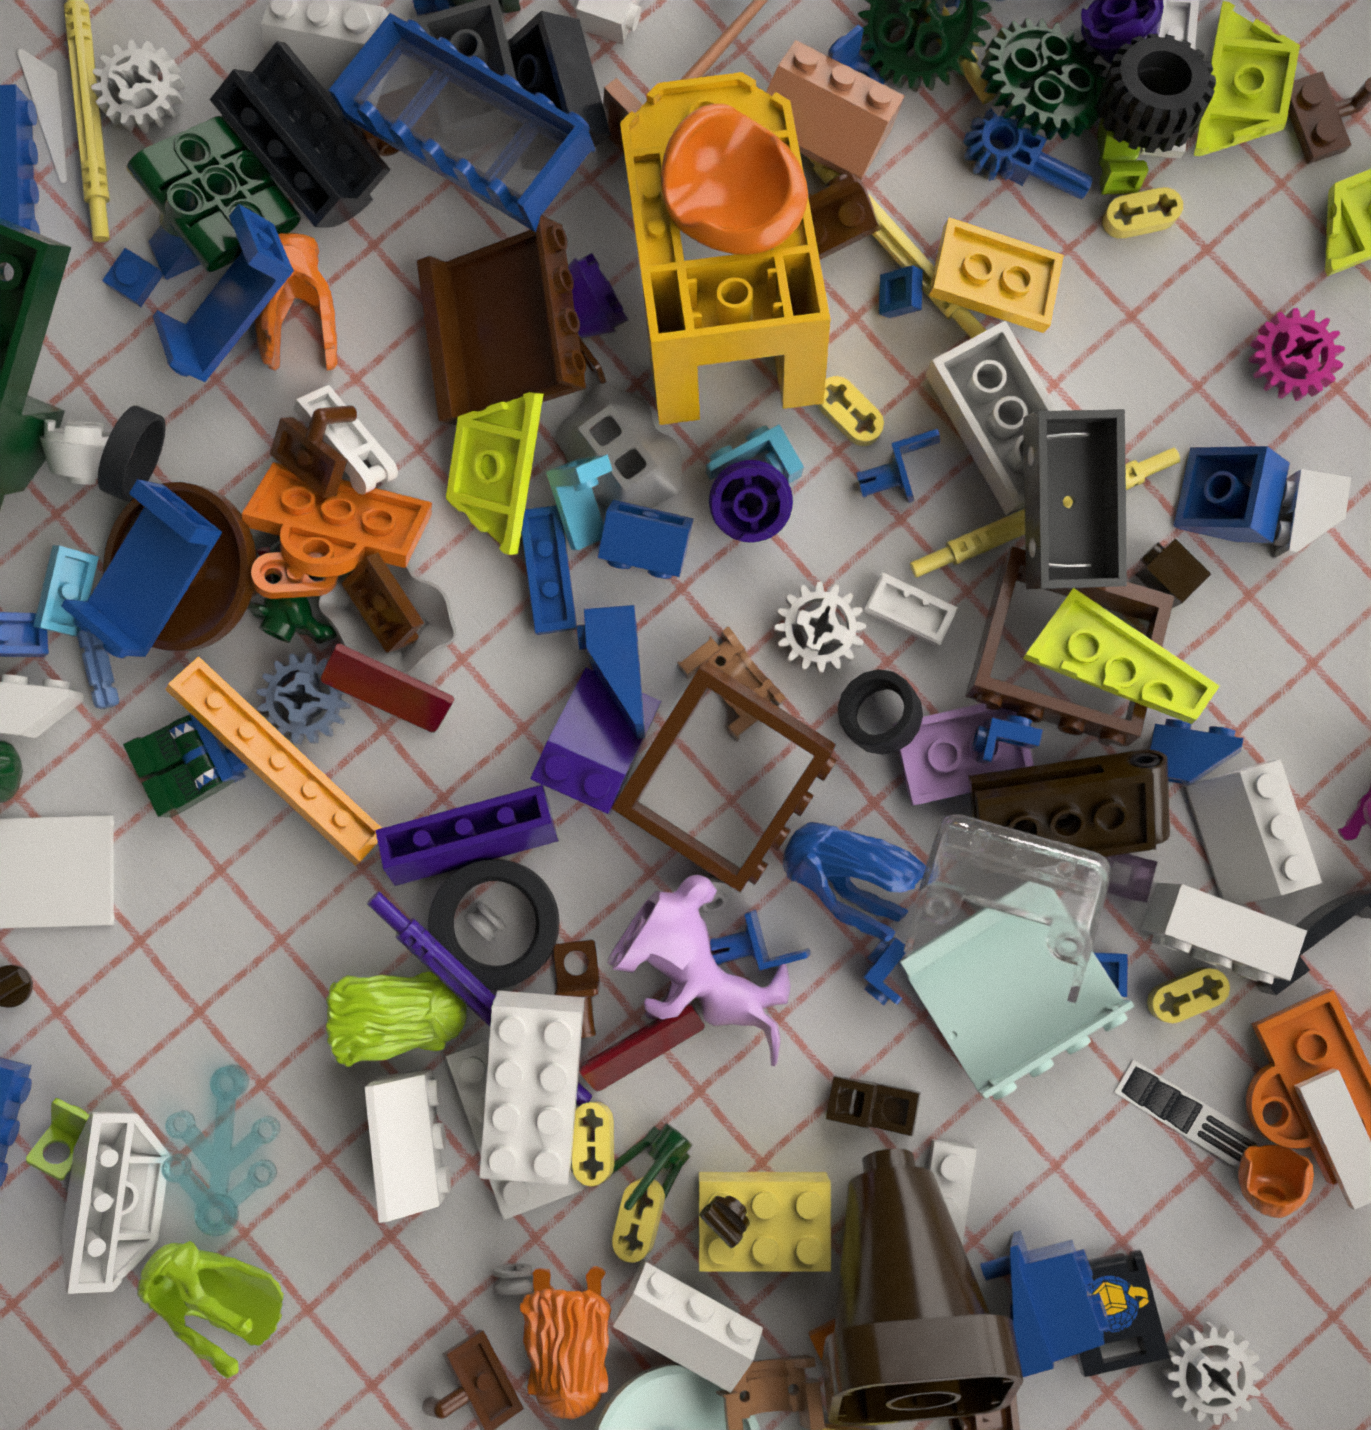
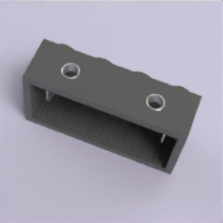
[1023,409,1127,589]

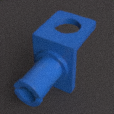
[856,429,941,503]
[710,910,811,971]

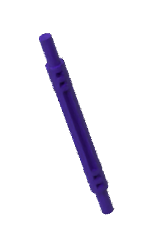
[367,891,592,1106]

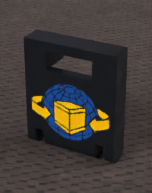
[1076,1250,1170,1377]

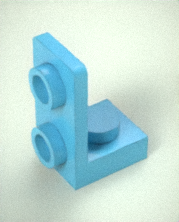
[706,424,804,483]
[546,454,613,550]

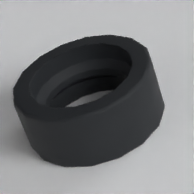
[837,669,923,755]

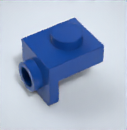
[972,715,1043,764]
[861,937,910,1005]

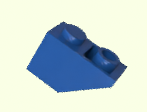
[1150,719,1244,786]

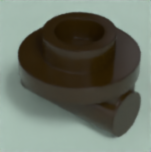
[0,965,33,1008]
[699,1196,750,1248]

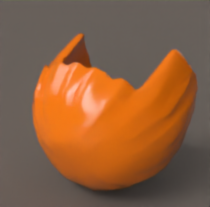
[1238,1144,1314,1218]

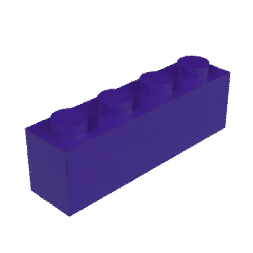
[376,785,559,886]

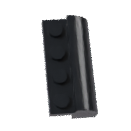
[209,41,391,228]

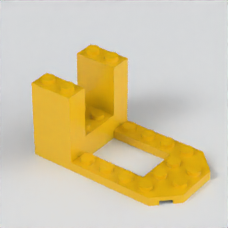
[620,72,831,425]

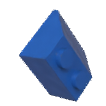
[1174,446,1290,543]

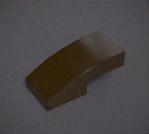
[826,1076,921,1136]

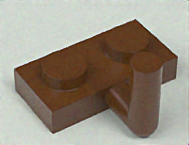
[1288,71,1371,164]
[270,405,357,498]
[422,1330,524,1430]

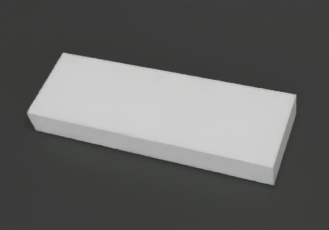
[1294,1068,1371,1210]

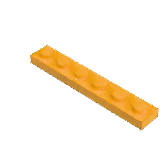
[165,656,382,866]

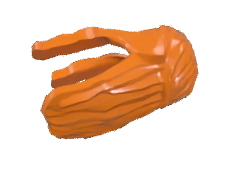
[255,233,338,371]
[519,1266,611,1420]

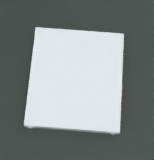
[0,815,115,928]

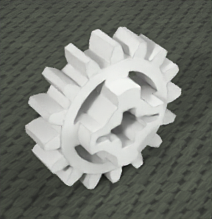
[91,40,185,133]
[774,582,866,674]
[1162,1322,1263,1425]

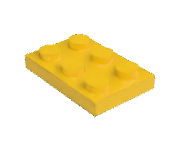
[928,217,1064,333]

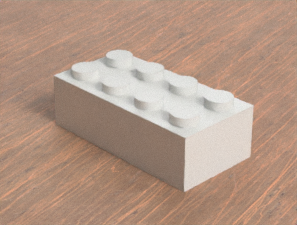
[925,321,1058,516]
[479,991,585,1185]

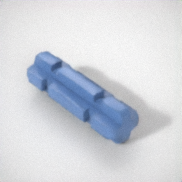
[77,630,119,709]

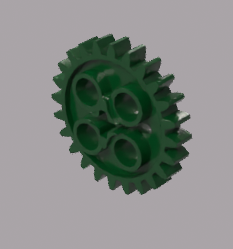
[858,0,992,92]
[981,18,1106,140]

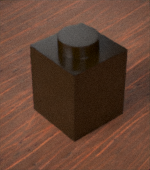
[1135,538,1211,608]

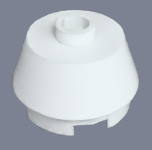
[39,420,111,485]

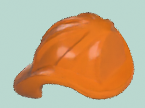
[661,104,808,255]

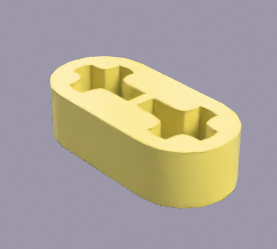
[1102,187,1183,239]
[817,376,884,446]
[1147,967,1230,1024]
[572,1101,614,1187]
[612,1177,665,1263]

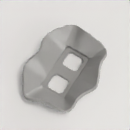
[556,383,683,510]
[318,563,456,675]

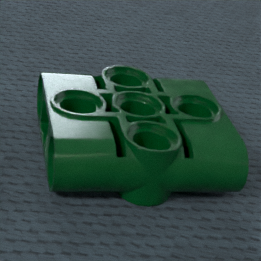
[126,116,302,272]

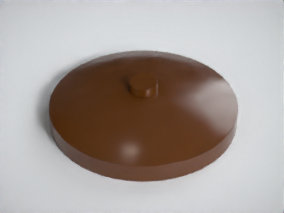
[103,482,257,651]

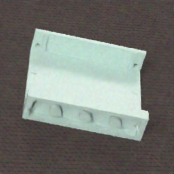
[898,871,1135,1100]

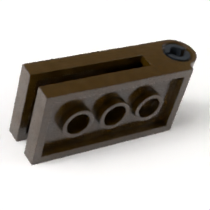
[968,750,1170,875]

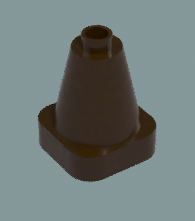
[822,1149,1023,1426]

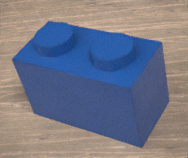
[598,499,694,579]

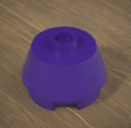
[1081,0,1164,64]
[568,253,628,338]
[709,460,793,543]

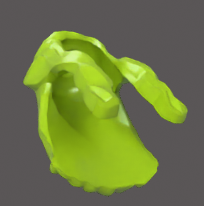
[326,972,467,1067]
[137,1241,284,1379]

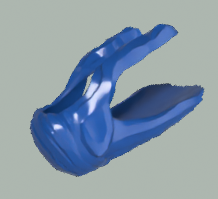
[783,822,927,942]

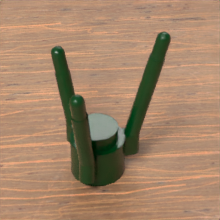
[592,1123,693,1210]

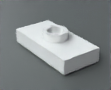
[863,572,958,647]

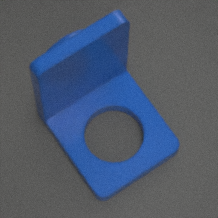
[828,25,885,85]

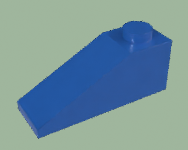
[577,605,645,739]

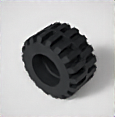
[1097,33,1216,153]

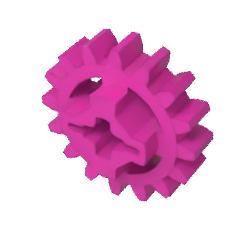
[1249,308,1345,401]

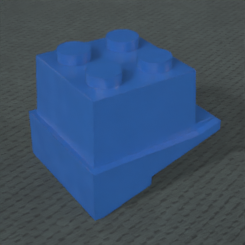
[980,1230,1110,1377]

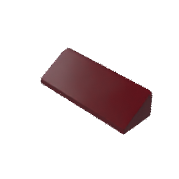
[320,643,455,733]
[579,1002,705,1092]

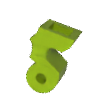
[1097,118,1149,195]

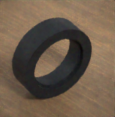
[428,860,560,989]

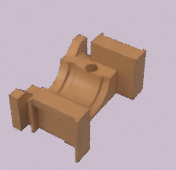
[677,626,786,741]
[716,1354,828,1430]

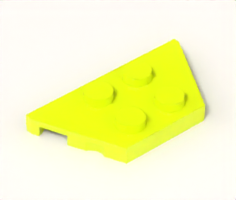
[1193,1,1300,157]
[1325,169,1371,277]
[446,392,544,555]

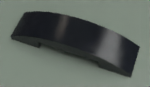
[1256,888,1371,995]

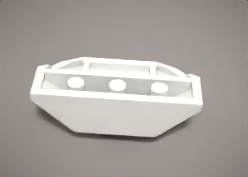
[62,1112,170,1294]

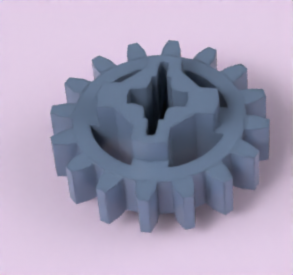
[256,653,351,745]

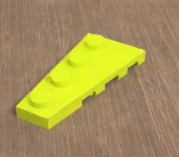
[1023,588,1220,724]

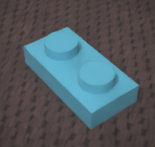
[33,545,99,637]

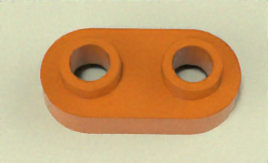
[251,552,338,599]

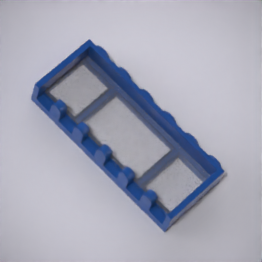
[329,13,596,233]

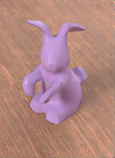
[607,875,791,1067]

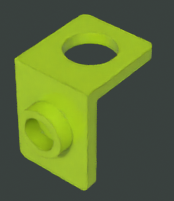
[26,1098,90,1181]

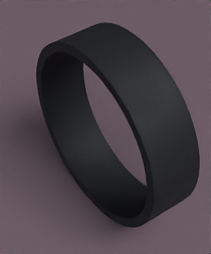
[98,405,166,502]

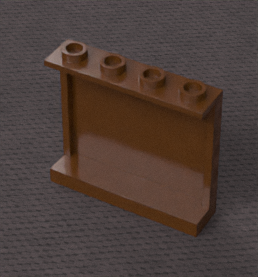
[416,215,586,425]

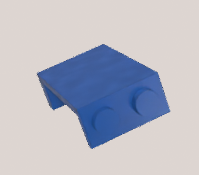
[153,204,294,382]
[61,479,222,658]

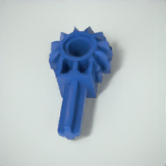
[963,108,1093,199]

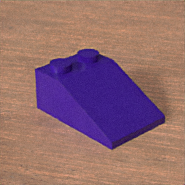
[530,667,662,815]

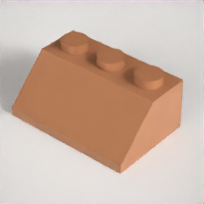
[766,40,905,180]

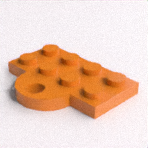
[242,462,432,577]
[1246,989,1371,1185]

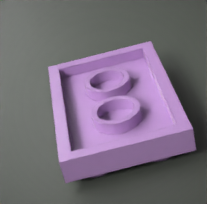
[892,703,1034,806]

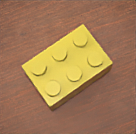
[699,1172,831,1272]

